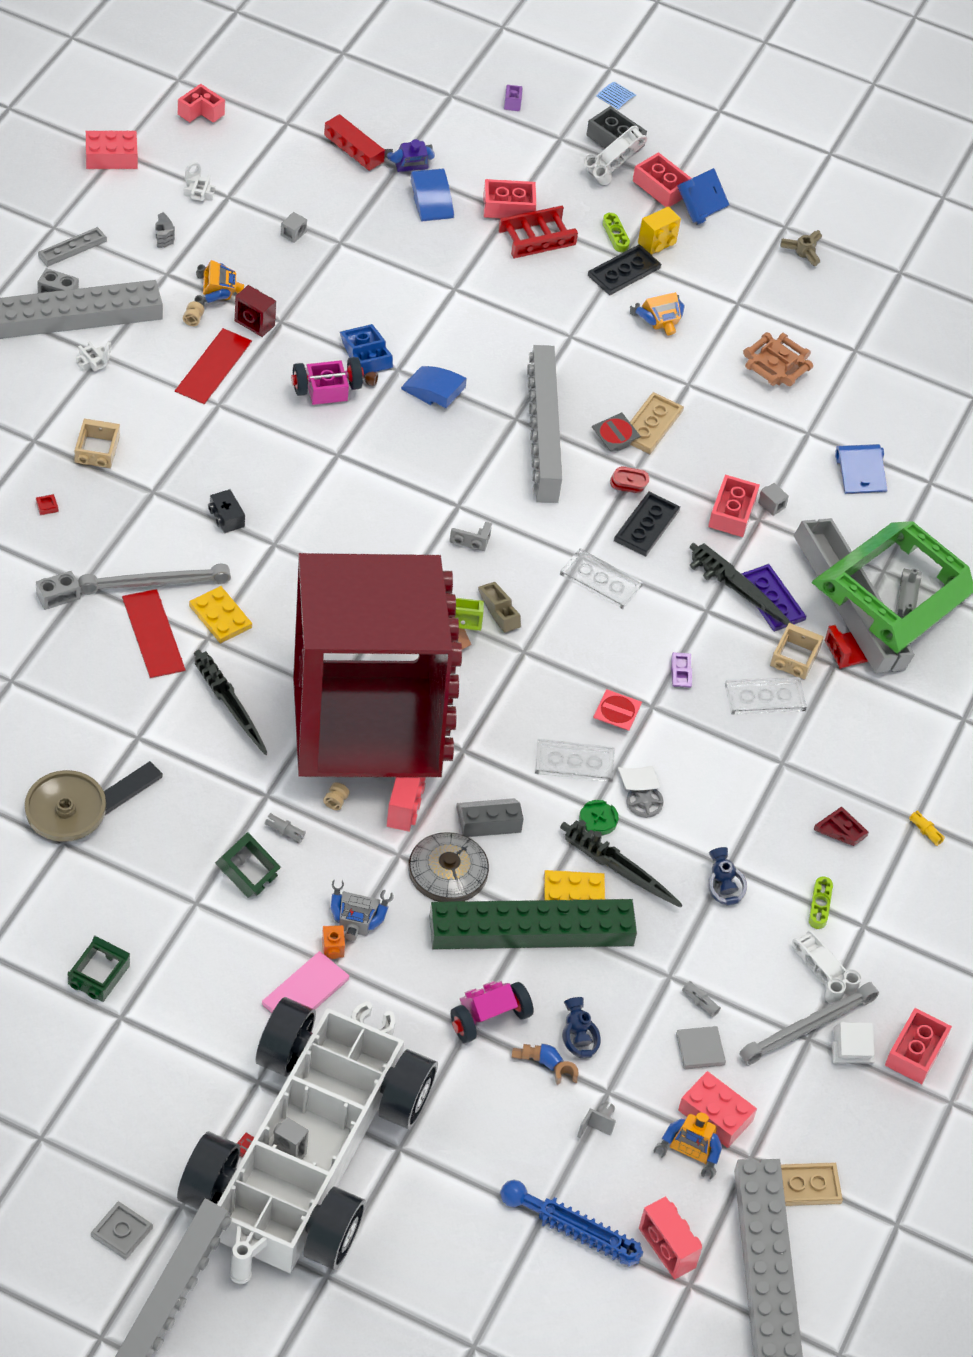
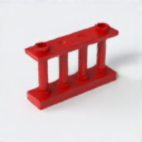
[498,205,578,259]

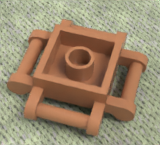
[743,332,813,386]

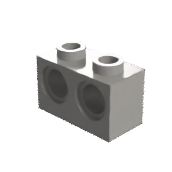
[37,268,79,293]
[36,571,80,610]
[272,1117,309,1160]

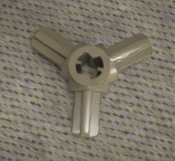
[780,230,822,266]

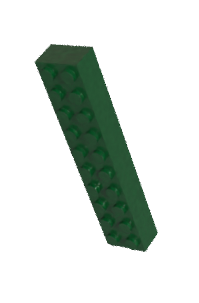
[429,899,637,950]

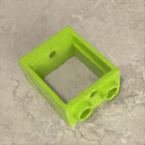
[455,598,484,631]

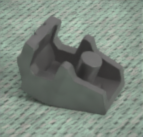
[155,212,175,247]

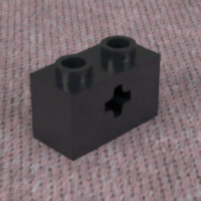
[208,489,245,533]

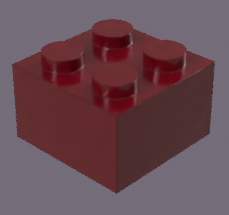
[234,285,276,337]

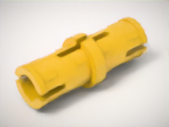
[909,810,945,846]

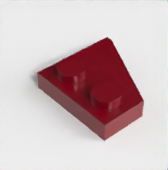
[814,806,869,846]

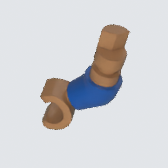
[512,1043,579,1085]

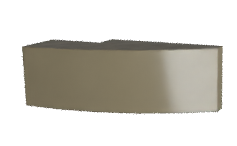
[478,582,521,633]

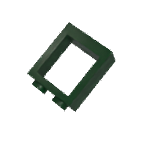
[215,832,281,898]

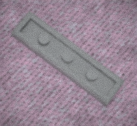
[38,227,107,267]

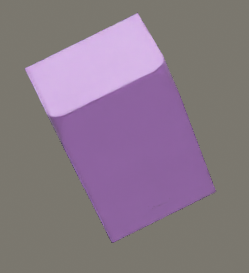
[504,85,523,111]

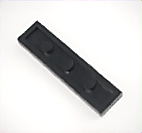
[104,761,163,815]

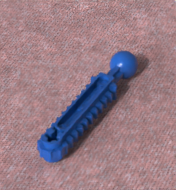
[500,1180,643,1267]

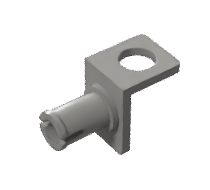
[577,1101,616,1138]

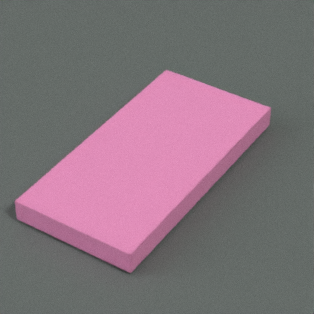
[262,951,349,1013]

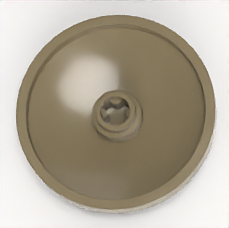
[25,770,106,841]

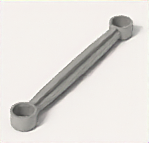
[78,563,231,595]
[739,982,879,1065]

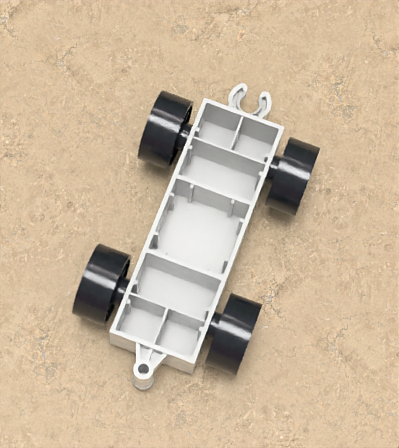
[177,997,438,1284]

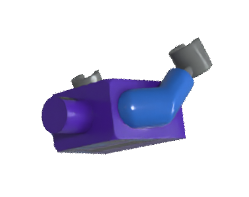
[384,139,435,172]

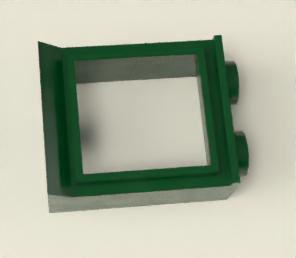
[67,935,130,1002]

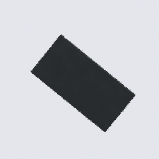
[588,244,662,296]
[614,491,681,557]

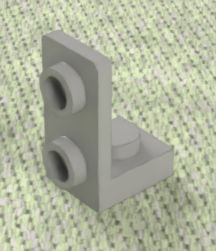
[450,522,492,551]

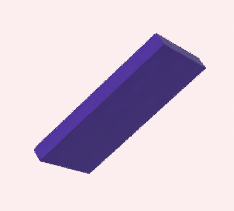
[741,564,807,632]

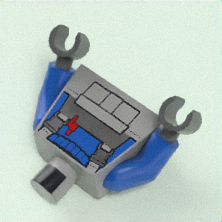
[331,879,394,941]

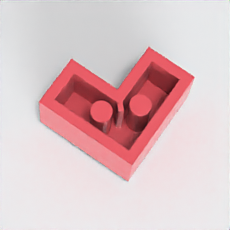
[178,84,225,123]

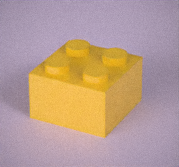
[638,206,681,255]

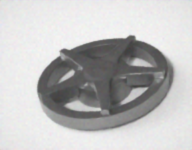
[627,789,664,817]

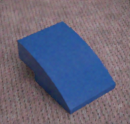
[410,168,454,221]
[340,324,393,374]
[401,366,467,408]

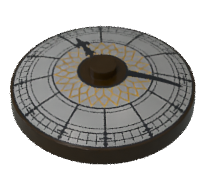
[408,832,489,902]

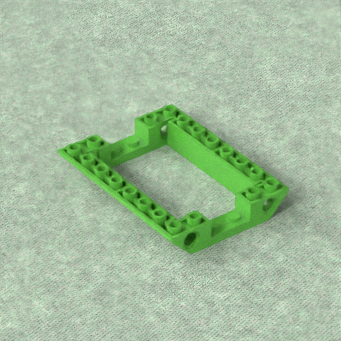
[812,521,973,654]

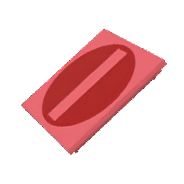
[593,689,642,731]

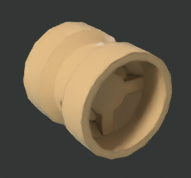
[183,301,204,326]
[323,782,350,810]

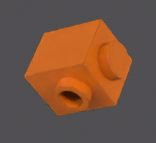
[322,925,345,959]

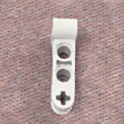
[584,126,647,185]
[792,931,862,1004]

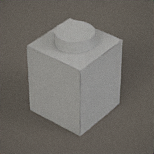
[758,483,789,516]

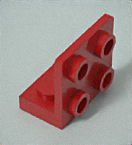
[824,625,868,668]

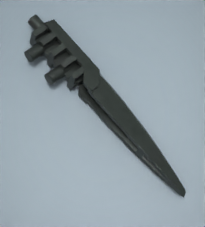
[689,543,792,626]
[194,650,267,755]
[560,820,682,907]

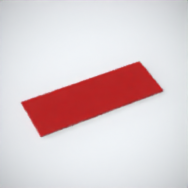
[175,328,252,404]
[122,589,186,678]

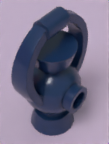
[708,847,747,906]
[562,997,601,1058]

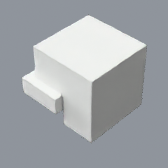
[832,1022,875,1064]

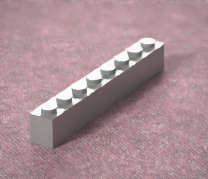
[115,1198,232,1357]

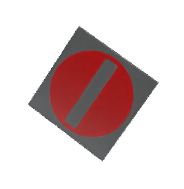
[592,412,641,451]

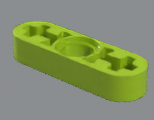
[603,212,630,253]
[809,876,833,929]

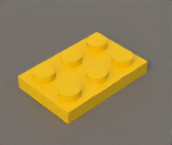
[189,586,252,644]
[544,870,605,900]

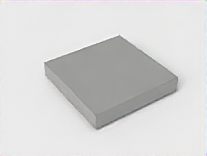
[676,1026,726,1069]
[91,1201,153,1260]

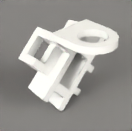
[184,162,216,201]
[76,341,111,372]

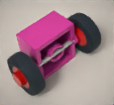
[291,357,364,405]
[450,981,534,1043]

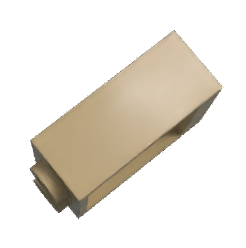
[74,418,120,468]
[770,623,824,679]

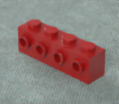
[324,114,385,171]

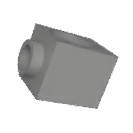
[281,212,307,243]

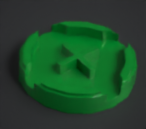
[579,800,619,836]

